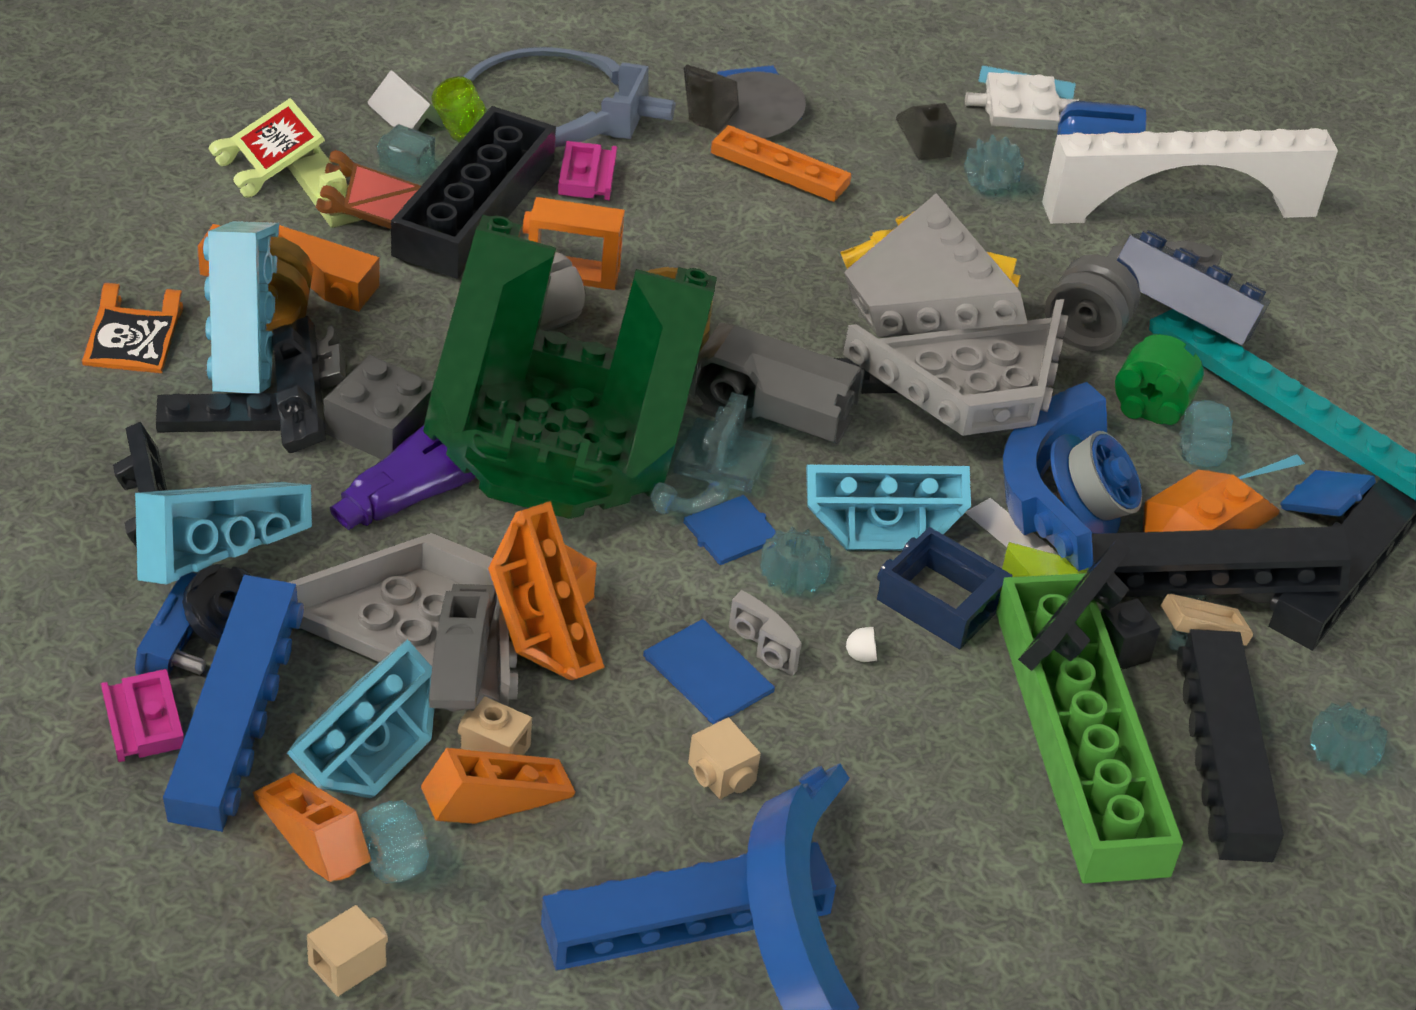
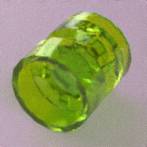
[432,76,488,142]

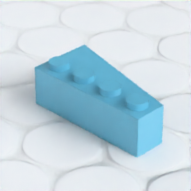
[135,482,312,585]

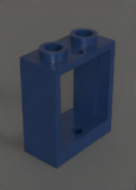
[877,527,1013,650]

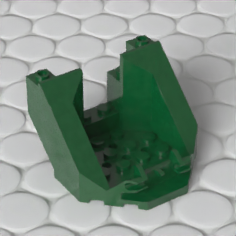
[423,215,717,519]

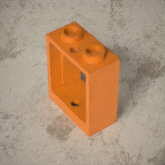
[523,197,625,290]

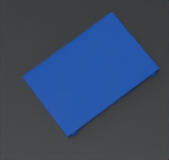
[643,619,775,725]

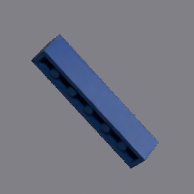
[163,575,304,832]
[541,842,836,971]

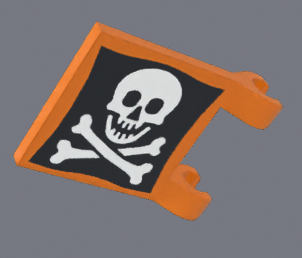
[82,283,183,373]

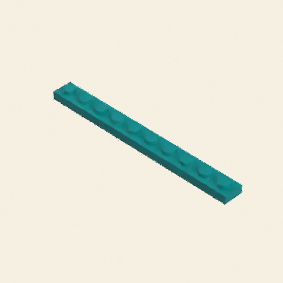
[1149,309,1416,500]

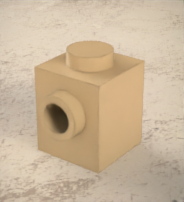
[458,696,532,755]
[688,717,761,799]
[307,905,388,997]

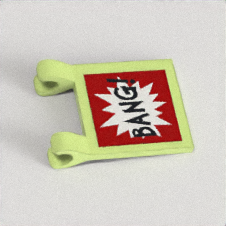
[209,98,325,198]

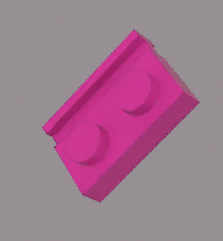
[558,141,617,200]
[101,669,184,763]

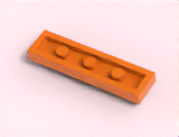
[711,125,852,202]

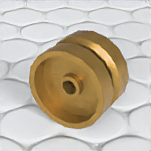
[266,237,313,333]

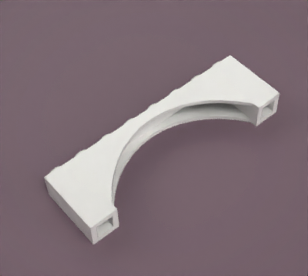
[1042,128,1338,224]

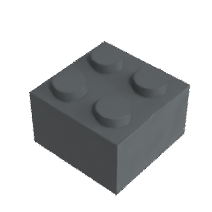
[324,355,433,460]

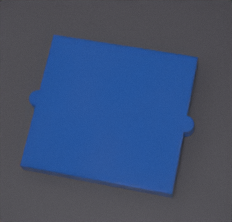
[1280,470,1376,516]
[683,495,781,565]

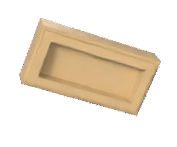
[1161,594,1253,646]

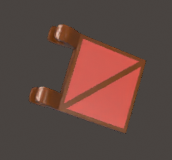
[316,150,421,229]

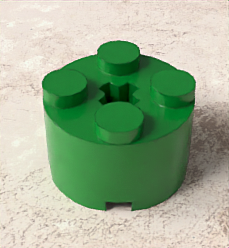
[1115,334,1204,425]

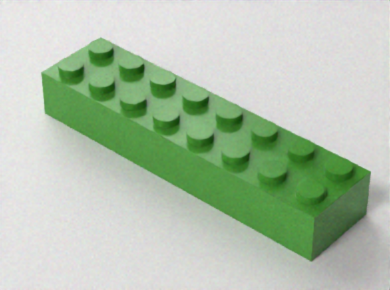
[996,573,1183,884]

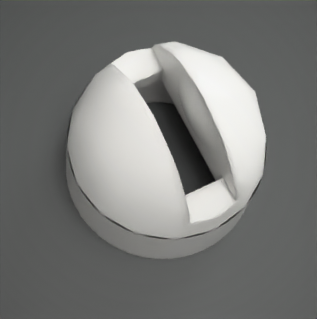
[846,627,877,662]

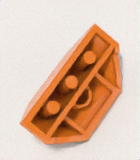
[1143,469,1280,532]
[488,501,605,680]

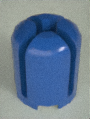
[1057,101,1146,135]

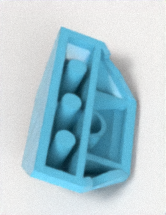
[806,465,971,551]
[287,639,434,798]

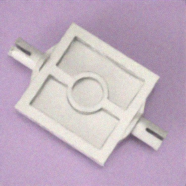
[965,72,1080,130]

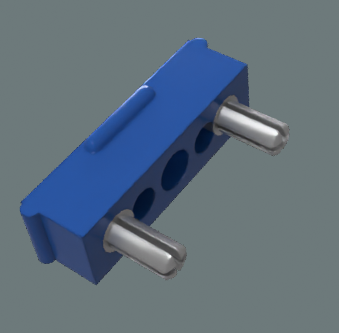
[135,572,206,676]

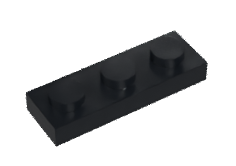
[156,393,280,433]

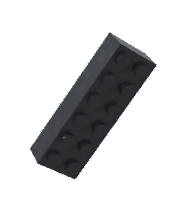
[391,106,556,279]

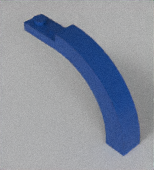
[1003,382,1107,571]
[747,763,860,1010]

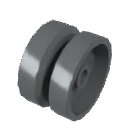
[1045,254,1140,351]

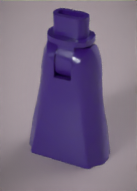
[330,424,475,530]

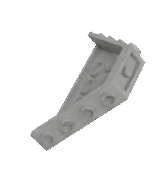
[844,193,1028,337]
[843,299,1068,436]
[289,533,518,706]

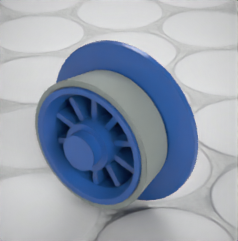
[1051,431,1142,534]

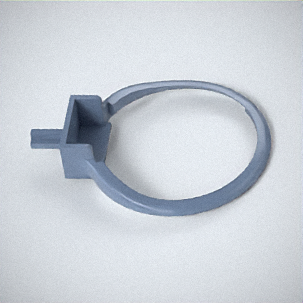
[454,47,676,147]

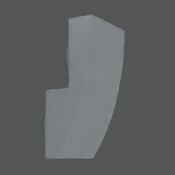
[728,590,802,676]

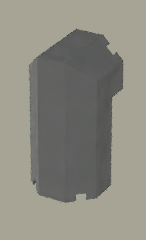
[689,322,865,444]

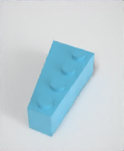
[203,221,279,394]

